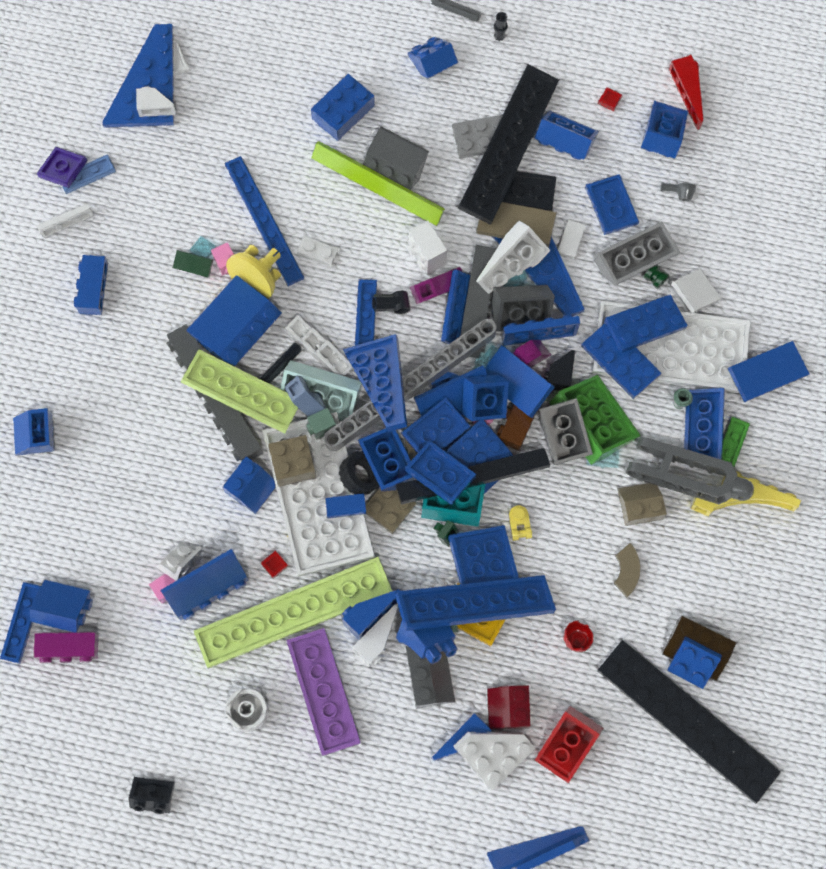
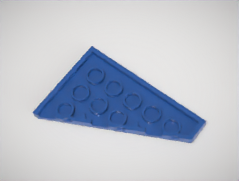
[102,24,174,128]

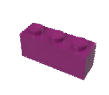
[34,632,99,664]

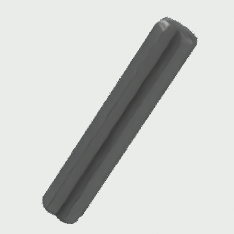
[431,0,481,22]

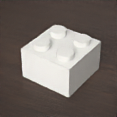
[407,221,447,275]

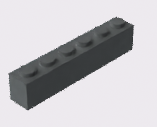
[458,245,497,358]

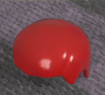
[563,620,593,653]

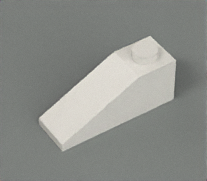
[353,605,398,666]

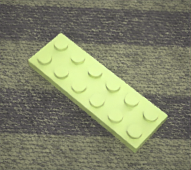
[181,349,298,434]

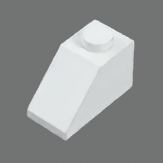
[136,87,176,117]

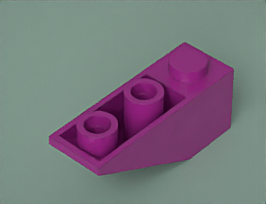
[409,267,462,304]

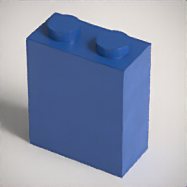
[30,580,93,633]

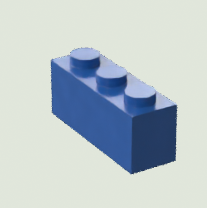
[74,255,108,315]

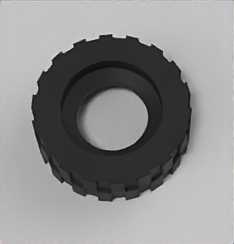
[339,451,379,495]

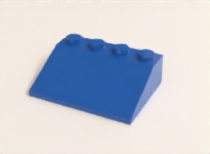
[186,275,282,367]
[160,549,249,621]

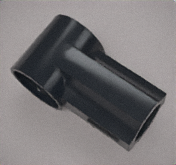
[372,291,411,314]

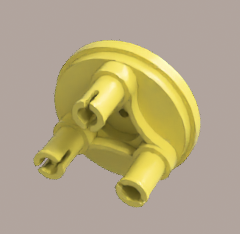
[226,245,281,299]

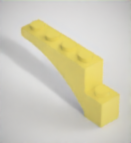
[690,471,801,516]

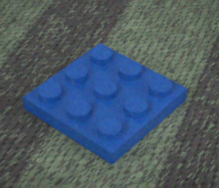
[445,420,513,494]
[448,525,519,584]

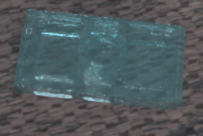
[471,345,498,371]

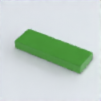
[722,417,750,467]

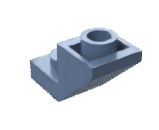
[285,375,326,417]

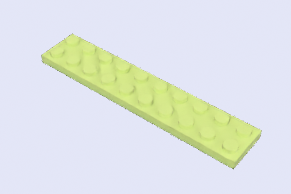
[194,557,392,669]

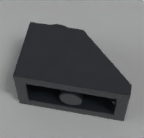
[544,350,576,391]

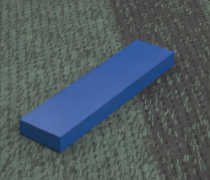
[441,269,471,344]
[355,279,377,346]
[0,582,41,664]

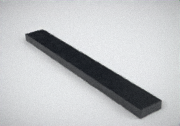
[396,448,551,505]

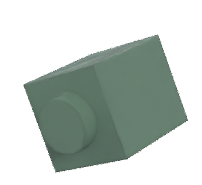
[305,408,336,440]

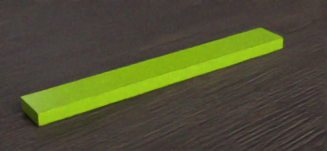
[311,141,445,226]

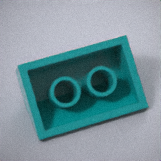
[421,484,485,527]

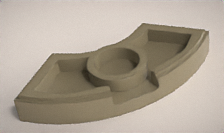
[614,543,640,598]

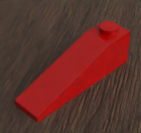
[669,55,704,130]

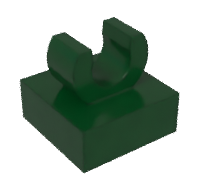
[433,520,459,547]

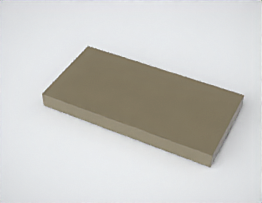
[476,202,557,247]

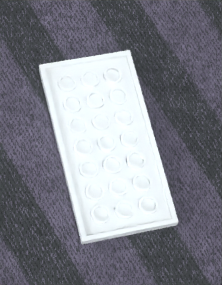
[592,301,750,393]
[262,412,375,577]

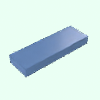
[62,154,116,194]

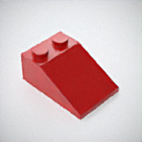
[535,706,604,783]

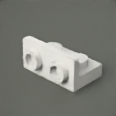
[158,542,203,581]

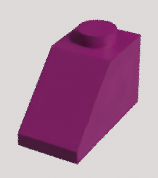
[513,340,551,367]

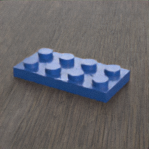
[604,294,688,353]
[501,315,580,346]
[581,324,662,400]

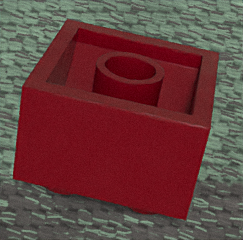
[487,685,531,730]

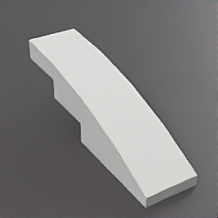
[284,315,353,376]

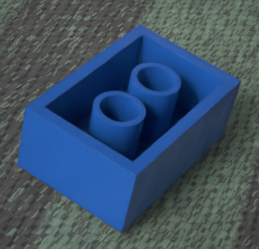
[311,73,375,141]

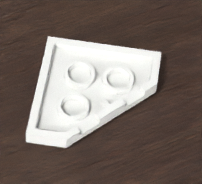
[453,732,536,791]

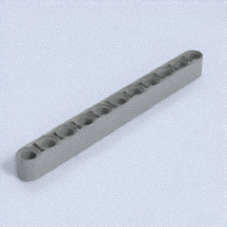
[324,319,496,451]

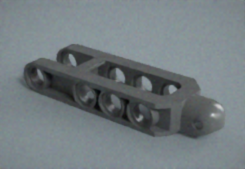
[626,437,754,505]

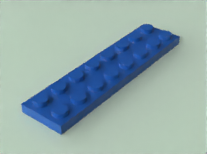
[395,575,556,631]

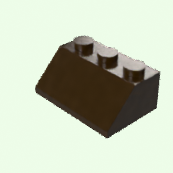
[662,616,737,681]

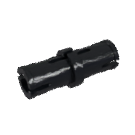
[493,12,508,41]

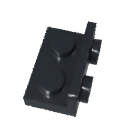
[128,777,175,814]

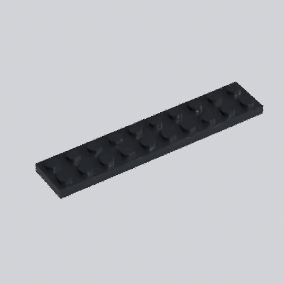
[457,64,559,225]
[597,640,781,804]

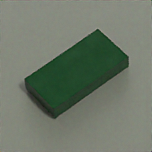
[173,250,214,278]

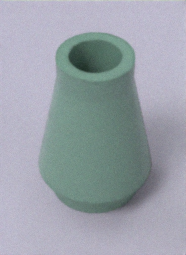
[674,388,693,410]

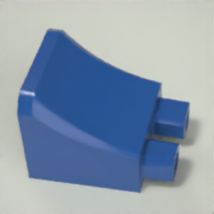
[396,621,458,664]

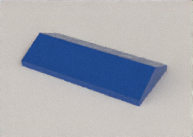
[684,388,725,460]

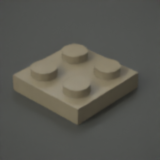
[365,488,416,534]

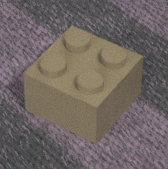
[268,435,316,487]

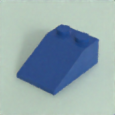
[641,101,688,159]
[342,589,400,640]

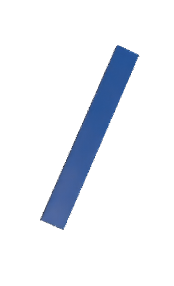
[224,156,304,286]

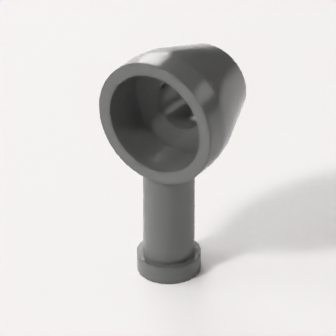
[661,182,696,201]

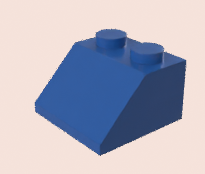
[223,457,276,515]

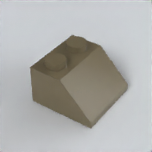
[617,483,667,526]

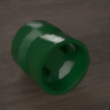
[643,265,670,289]

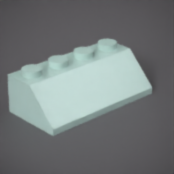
[280,360,362,421]

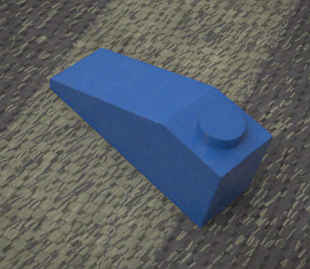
[431,713,492,762]

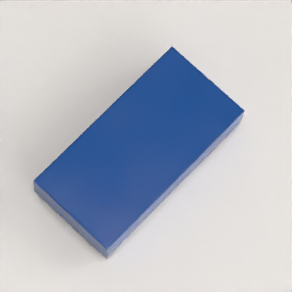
[325,494,366,518]

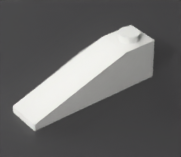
[476,221,551,294]

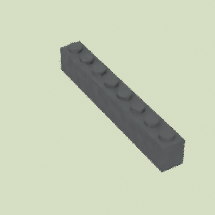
[166,324,263,462]

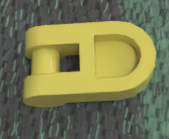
[509,505,532,541]

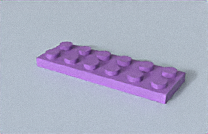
[286,628,361,757]

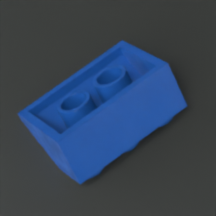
[534,110,599,160]
[358,428,416,491]

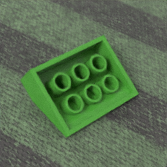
[548,375,641,465]

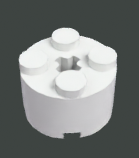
[226,689,269,732]

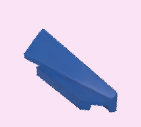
[487,826,590,869]

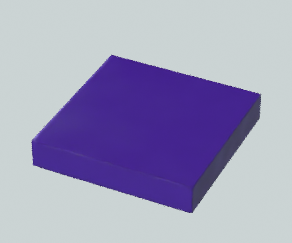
[36,146,87,188]

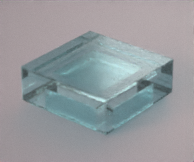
[190,236,216,258]

